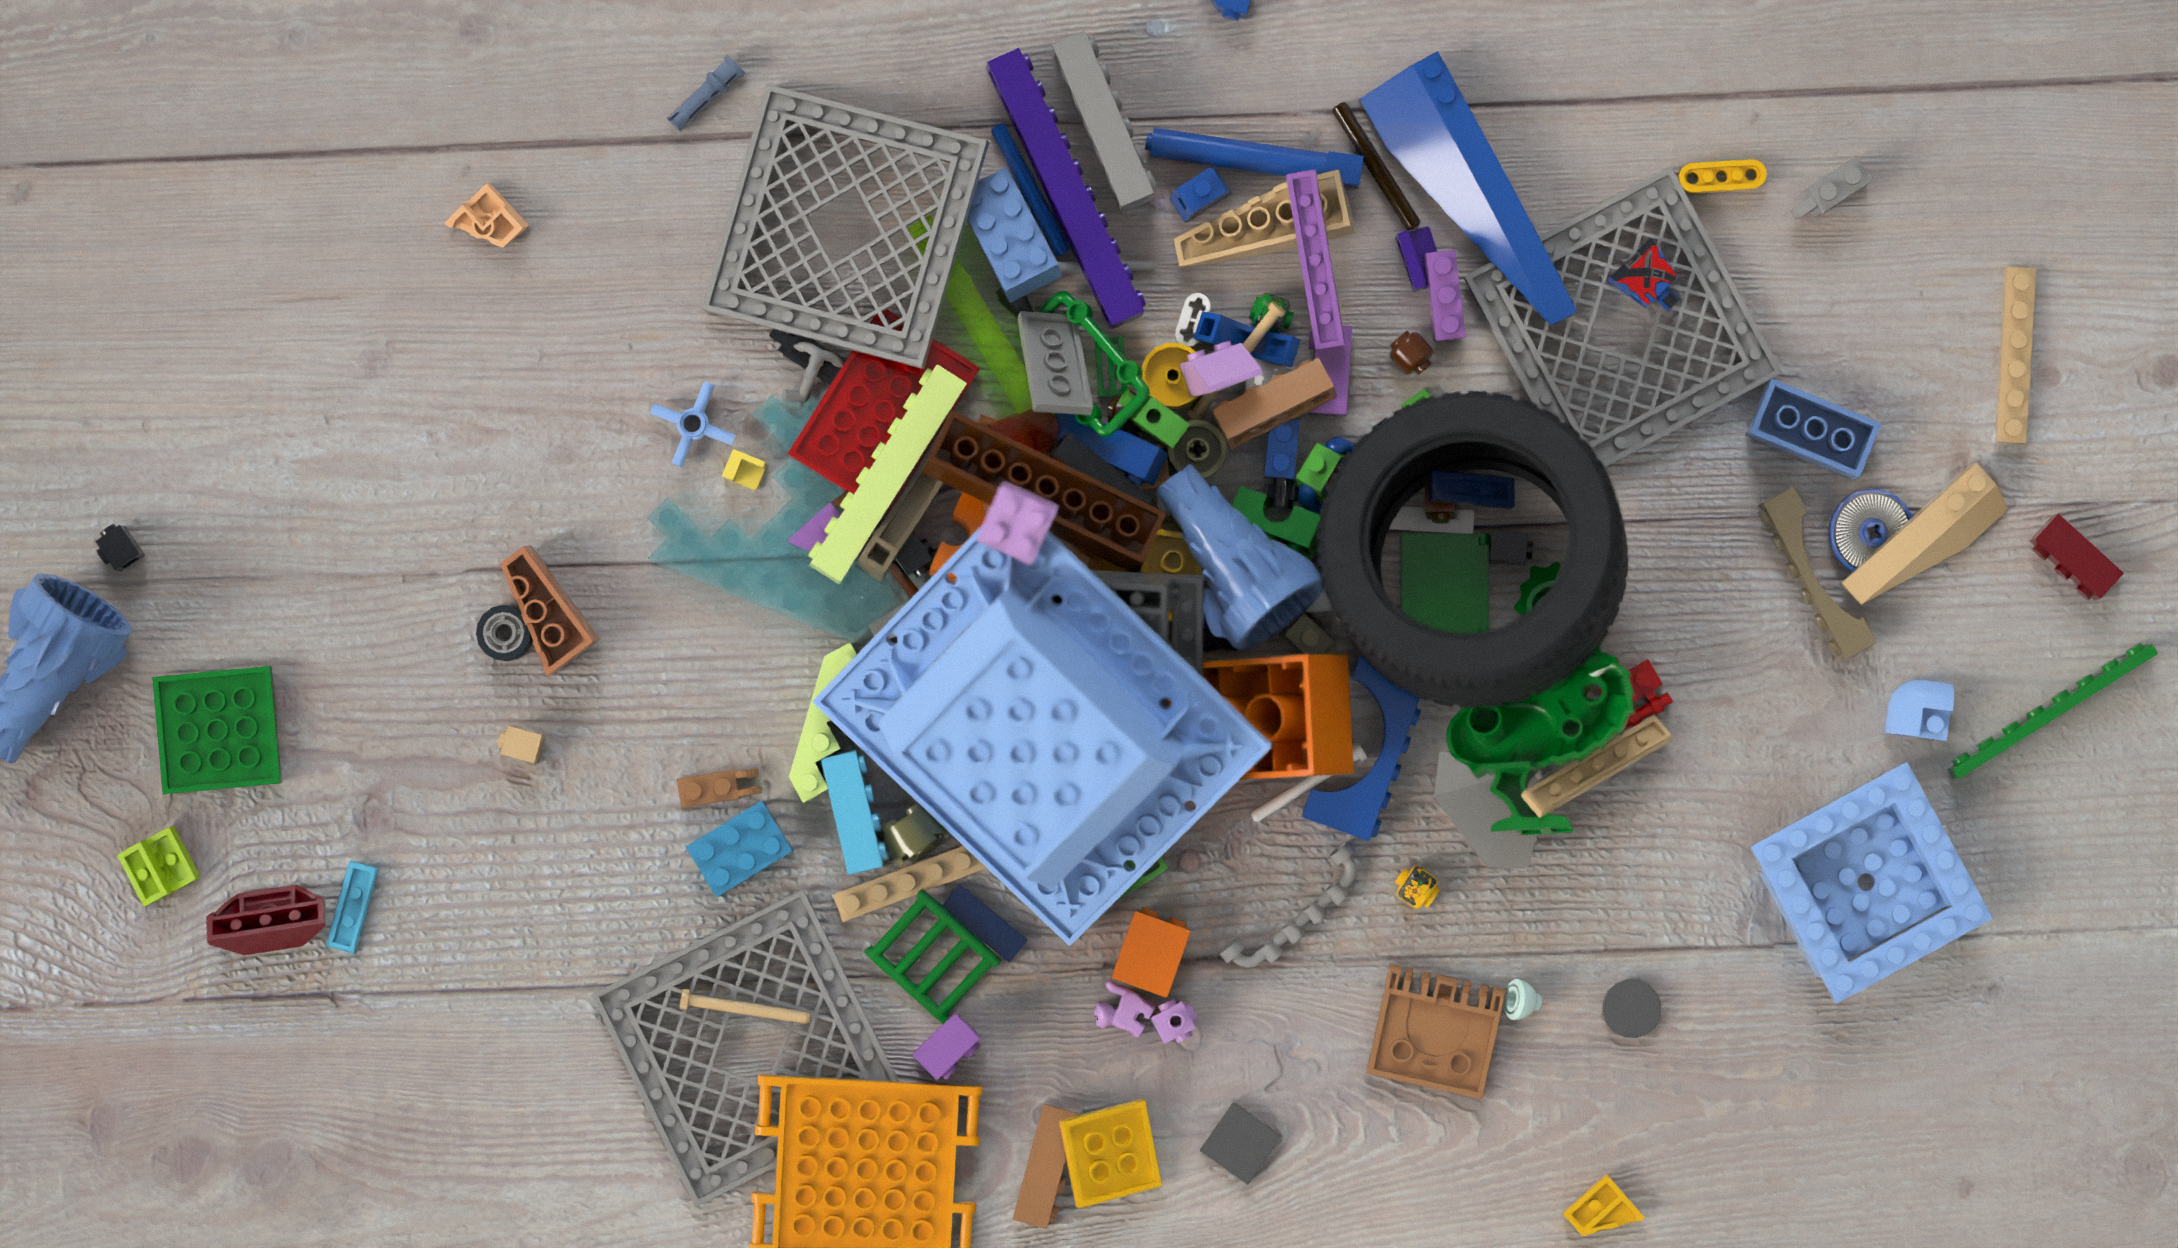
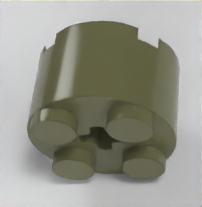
[1167,420,1227,480]
[881,803,949,869]

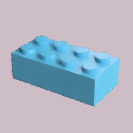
[821,751,889,875]

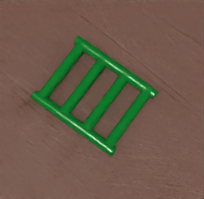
[864,889,1002,1024]

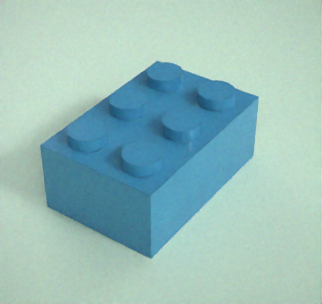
[686,801,794,897]

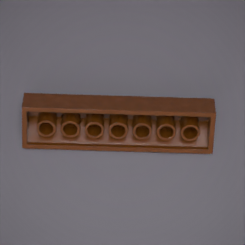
[922,410,1166,572]

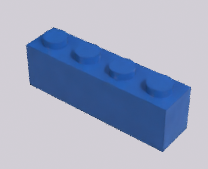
[1045,413,1169,486]

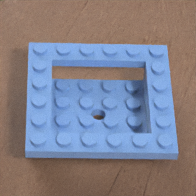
[1750,762,1993,1004]

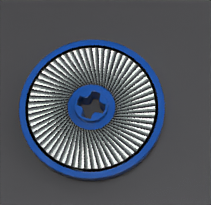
[1828,489,1912,572]

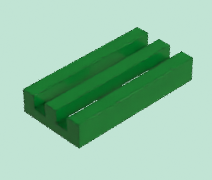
[1094,336,1127,398]

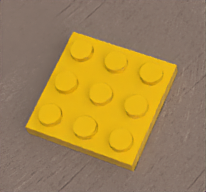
[1059,1099,1162,1208]

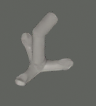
[782,342,844,403]

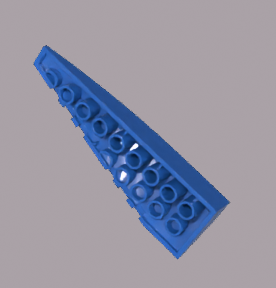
[1359,51,1577,326]

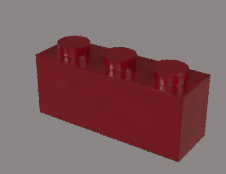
[2029,513,2124,600]

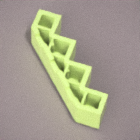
[789,642,857,803]

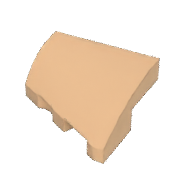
[445,182,530,248]

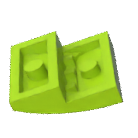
[117,825,201,907]

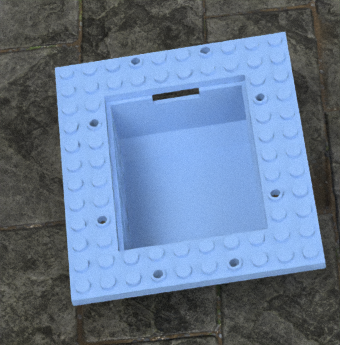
[812,525,1273,946]

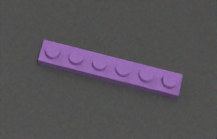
[1286,169,1346,350]

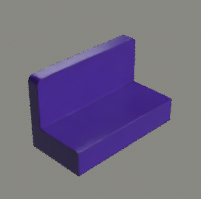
[1395,226,1437,292]

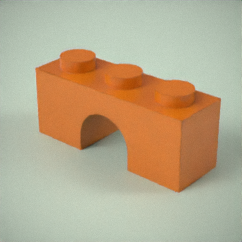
[929,492,992,582]

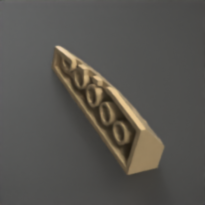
[1174,170,1355,268]
[1841,463,2008,605]

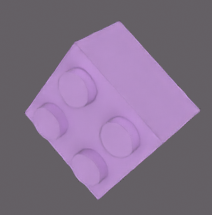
[976,481,1059,566]

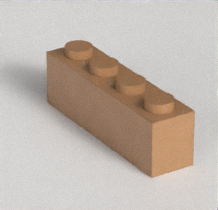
[1213,358,1337,450]
[1013,1103,1078,1229]

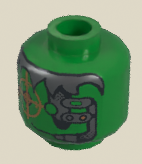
[1249,293,1294,333]

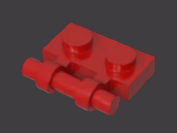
[1596,659,1673,730]

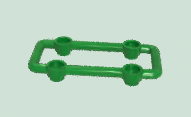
[1020,291,1150,437]

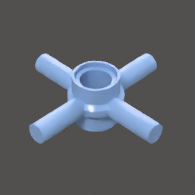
[650,381,736,467]

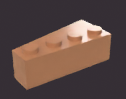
[500,545,600,676]

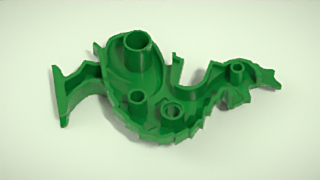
[1446,562,1635,836]

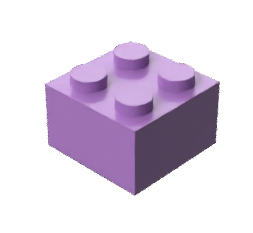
[912,1011,981,1080]

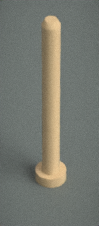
[680,989,811,1024]

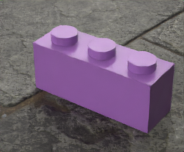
[1423,250,1466,341]
[1309,326,1352,417]

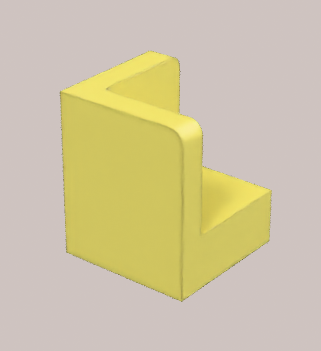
[722,449,768,491]

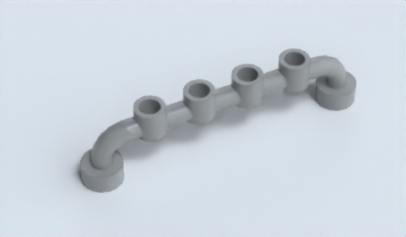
[1219,841,1357,968]

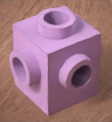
[1150,998,1198,1044]

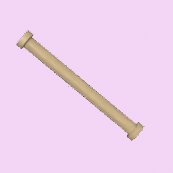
[1186,302,1286,420]

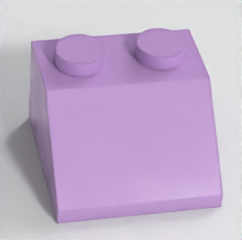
[1179,340,1263,397]

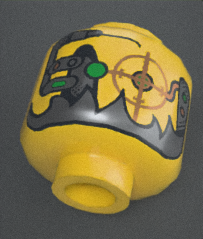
[1395,865,1440,909]

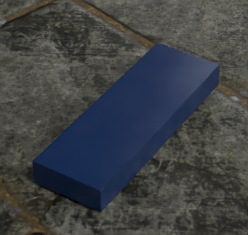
[1428,470,1515,509]
[942,884,1028,963]

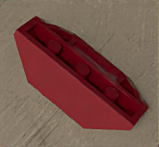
[206,885,326,955]

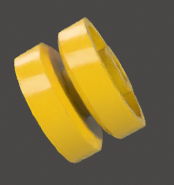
[1141,343,1199,410]

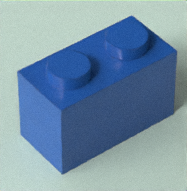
[1263,420,1300,480]

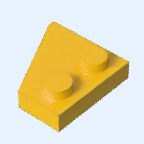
[1562,1174,1645,1236]

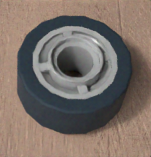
[476,605,533,661]

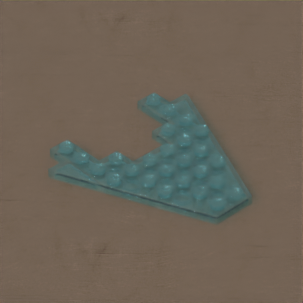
[647,394,896,644]

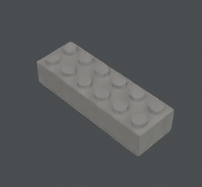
[1052,30,1157,214]

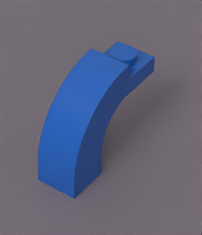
[1193,311,1301,368]

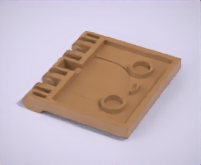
[1366,963,1505,1099]

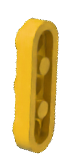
[1677,159,1767,194]

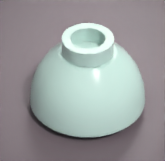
[1503,979,1542,1020]

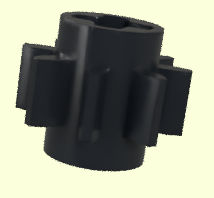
[1263,478,1299,509]

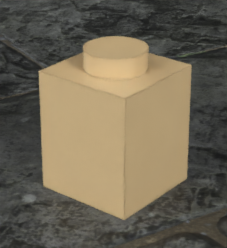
[498,726,545,764]

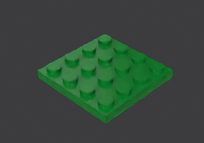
[152,666,282,795]

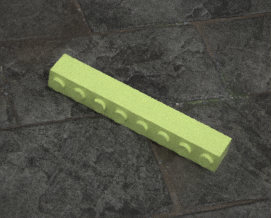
[808,364,967,584]

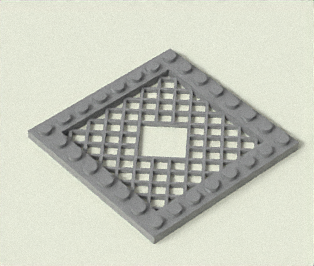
[702,84,989,369]
[1463,167,1782,467]
[591,889,899,1207]

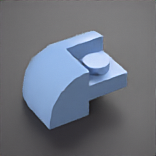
[1884,679,1954,741]

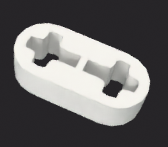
[1175,293,1211,348]

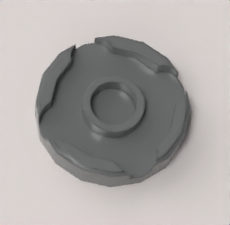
[1602,979,1661,1038]

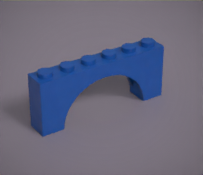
[1301,654,1421,841]

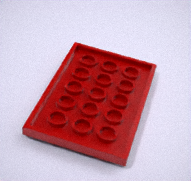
[787,306,980,517]

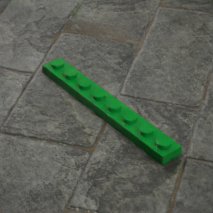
[1947,642,2158,779]

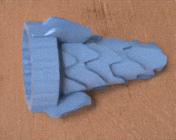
[1156,464,1324,650]
[0,573,132,763]

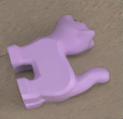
[1094,980,1156,1038]

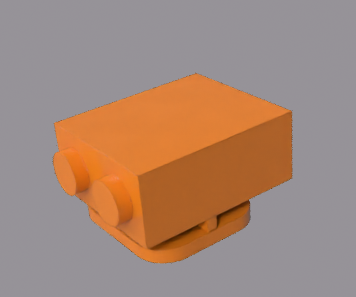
[1111,907,1191,998]

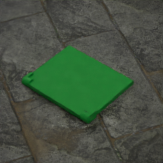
[1401,532,1489,633]

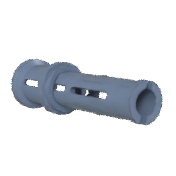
[667,55,746,132]

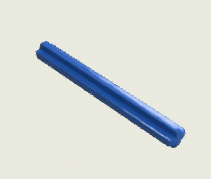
[991,123,1070,257]

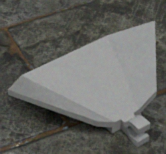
[1434,751,1553,869]

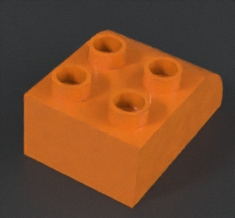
[1168,654,1354,780]

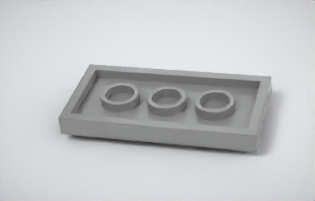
[1017,311,1093,415]

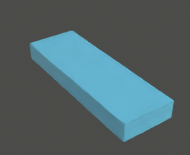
[326,861,379,954]

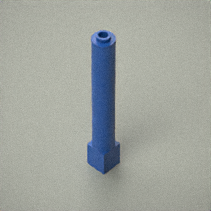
[1145,128,1364,189]

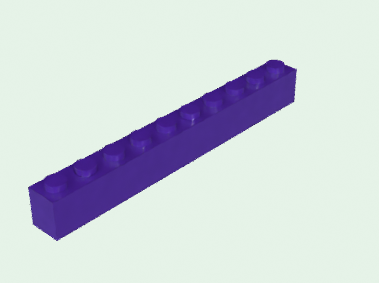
[986,48,1146,331]

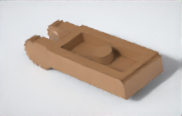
[677,768,762,808]

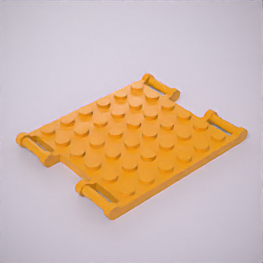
[748,1074,983,1248]

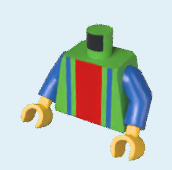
[1296,437,1355,515]

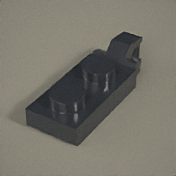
[769,329,846,385]

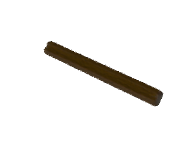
[1332,102,1420,230]

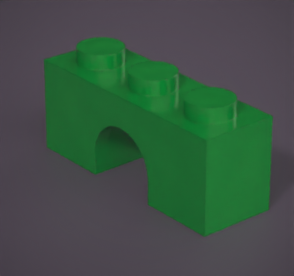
[1232,485,1321,554]

